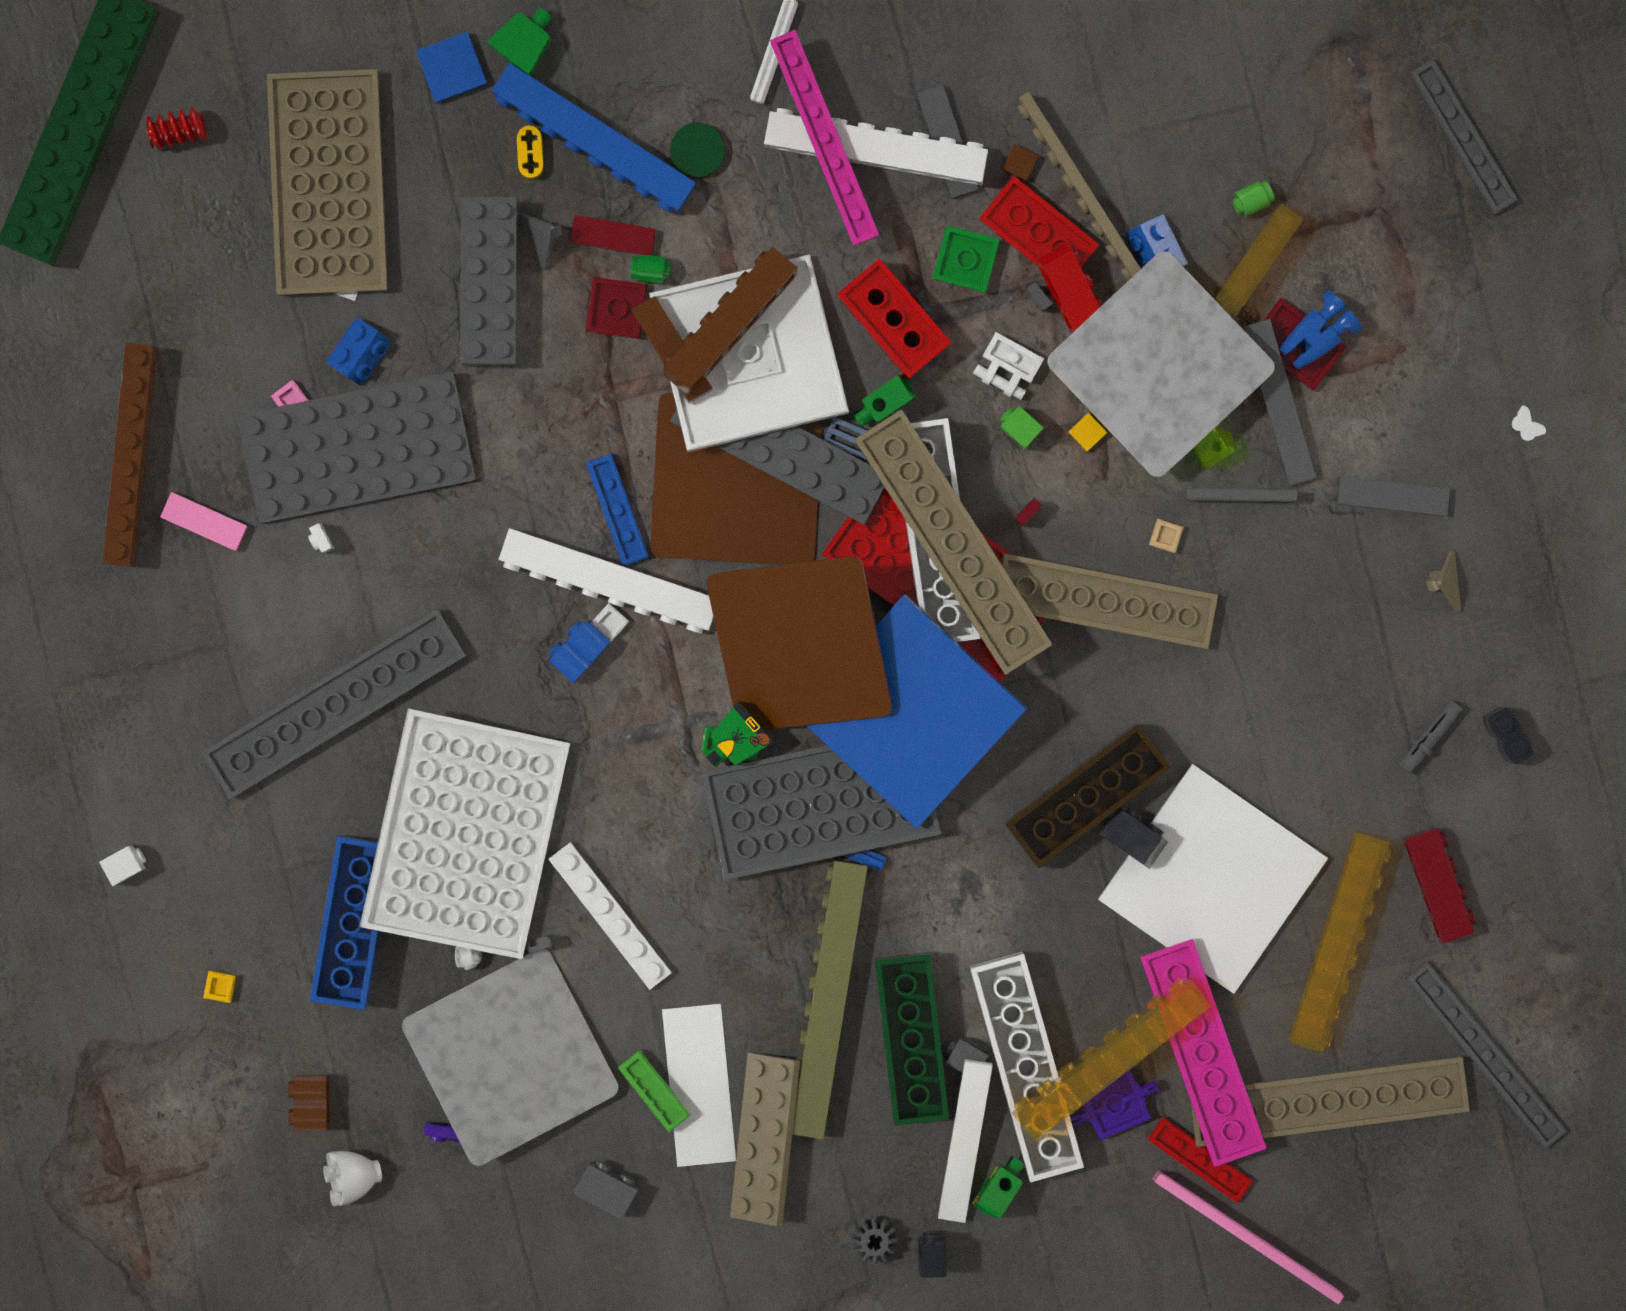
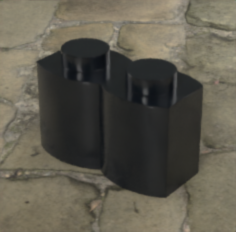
[1483,707,1534,765]
[918,1231,947,1278]

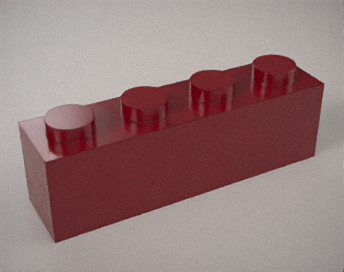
[1402,827,1476,944]

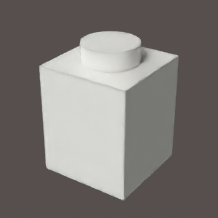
[99,845,146,886]

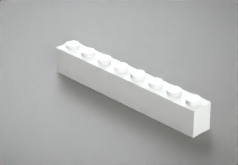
[764,108,988,186]
[499,528,713,634]

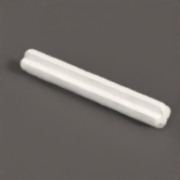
[750,0,798,104]

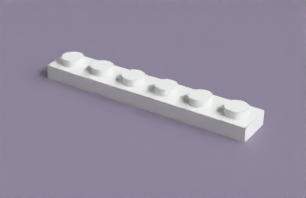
[549,842,672,990]

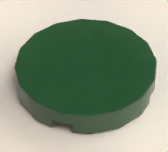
[670,122,725,178]

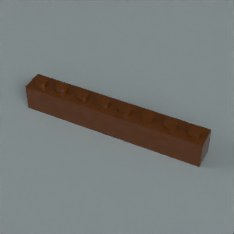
[102,343,158,567]

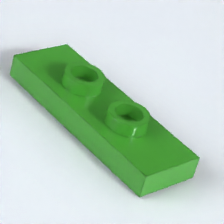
[618,1050,691,1132]

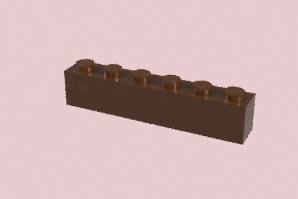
[663,247,798,396]

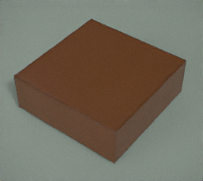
[1001,144,1039,182]

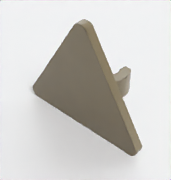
[1426,551,1461,611]

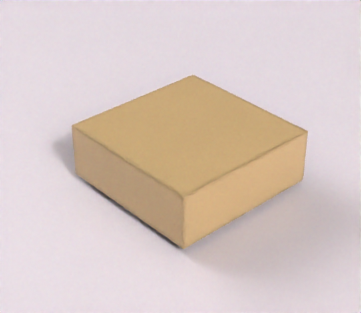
[1148,519,1184,553]

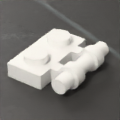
[973,332,1044,400]

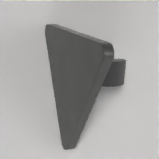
[519,213,562,270]

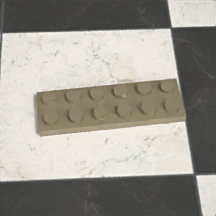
[730,1052,800,1226]

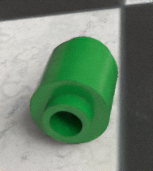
[630,254,671,284]

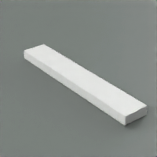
[938,1059,992,1223]

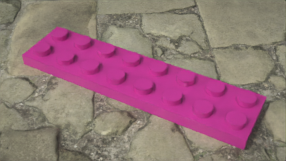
[1140,939,1267,1167]

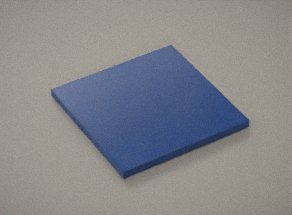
[806,595,1028,829]

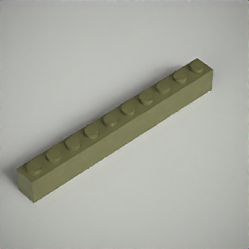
[792,860,868,1139]

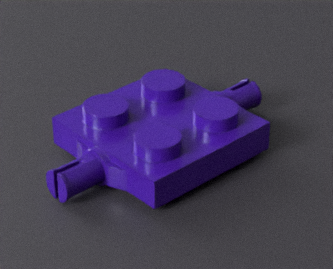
[1070,1067,1160,1140]

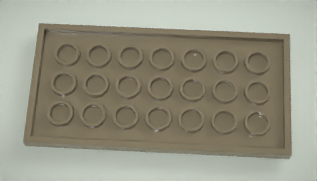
[267,69,388,296]

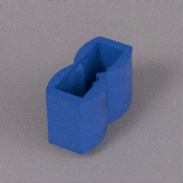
[549,620,611,683]

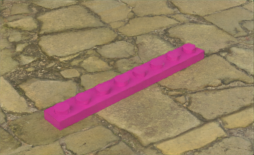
[770,30,879,246]

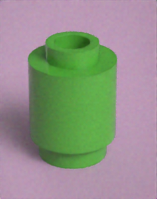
[1232,180,1275,217]

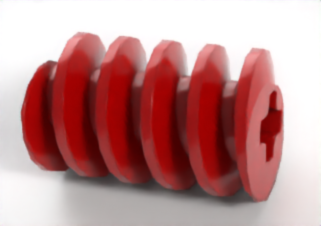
[146,107,207,150]

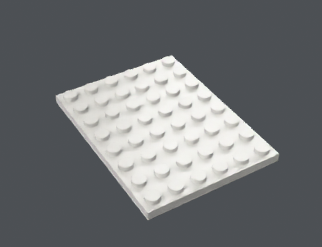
[360,708,570,959]

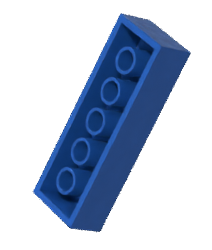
[310,835,381,1010]

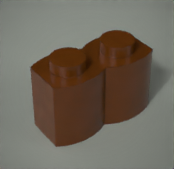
[288,1074,330,1132]

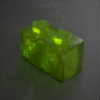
[1192,424,1236,470]

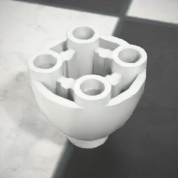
[323,1150,382,1206]

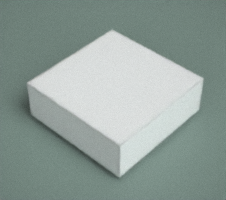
[590,603,630,642]

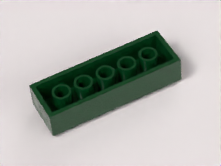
[874,952,949,1126]

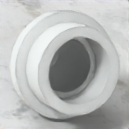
[455,946,482,970]

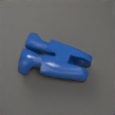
[1280,290,1363,370]

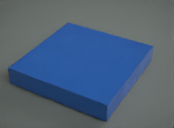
[416,31,487,103]

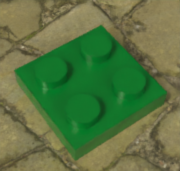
[932,225,1000,293]

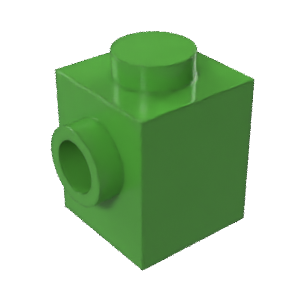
[999,406,1043,450]

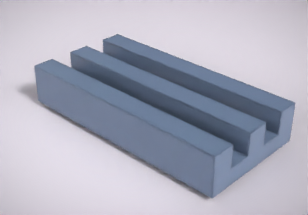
[824,417,867,461]

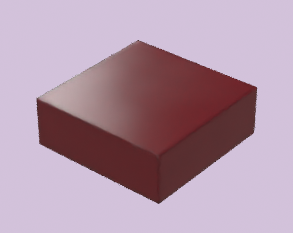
[1015,499,1042,526]

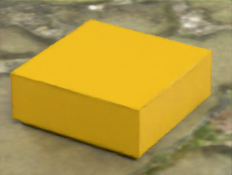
[1068,413,1107,452]
[203,970,237,1003]

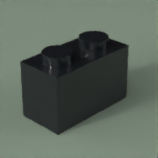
[1100,808,1168,869]

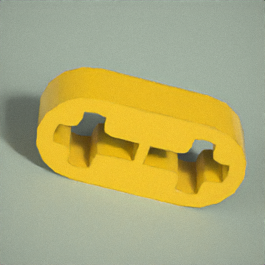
[517,125,544,179]

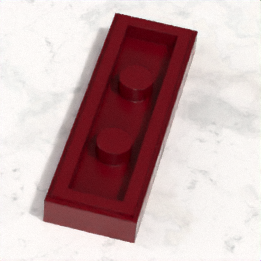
[570,215,656,255]

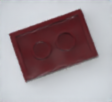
[1263,297,1347,391]

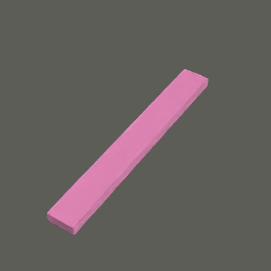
[1152,1170,1344,1304]

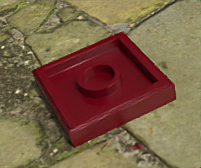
[585,277,647,339]

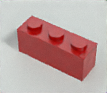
[1035,245,1103,333]

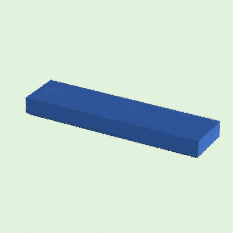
[586,453,649,567]

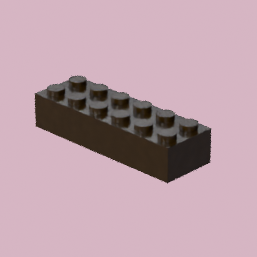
[1004,723,1171,868]

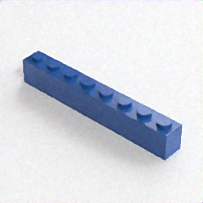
[491,63,696,214]

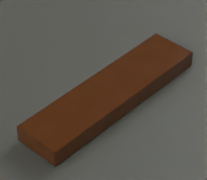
[631,296,713,404]

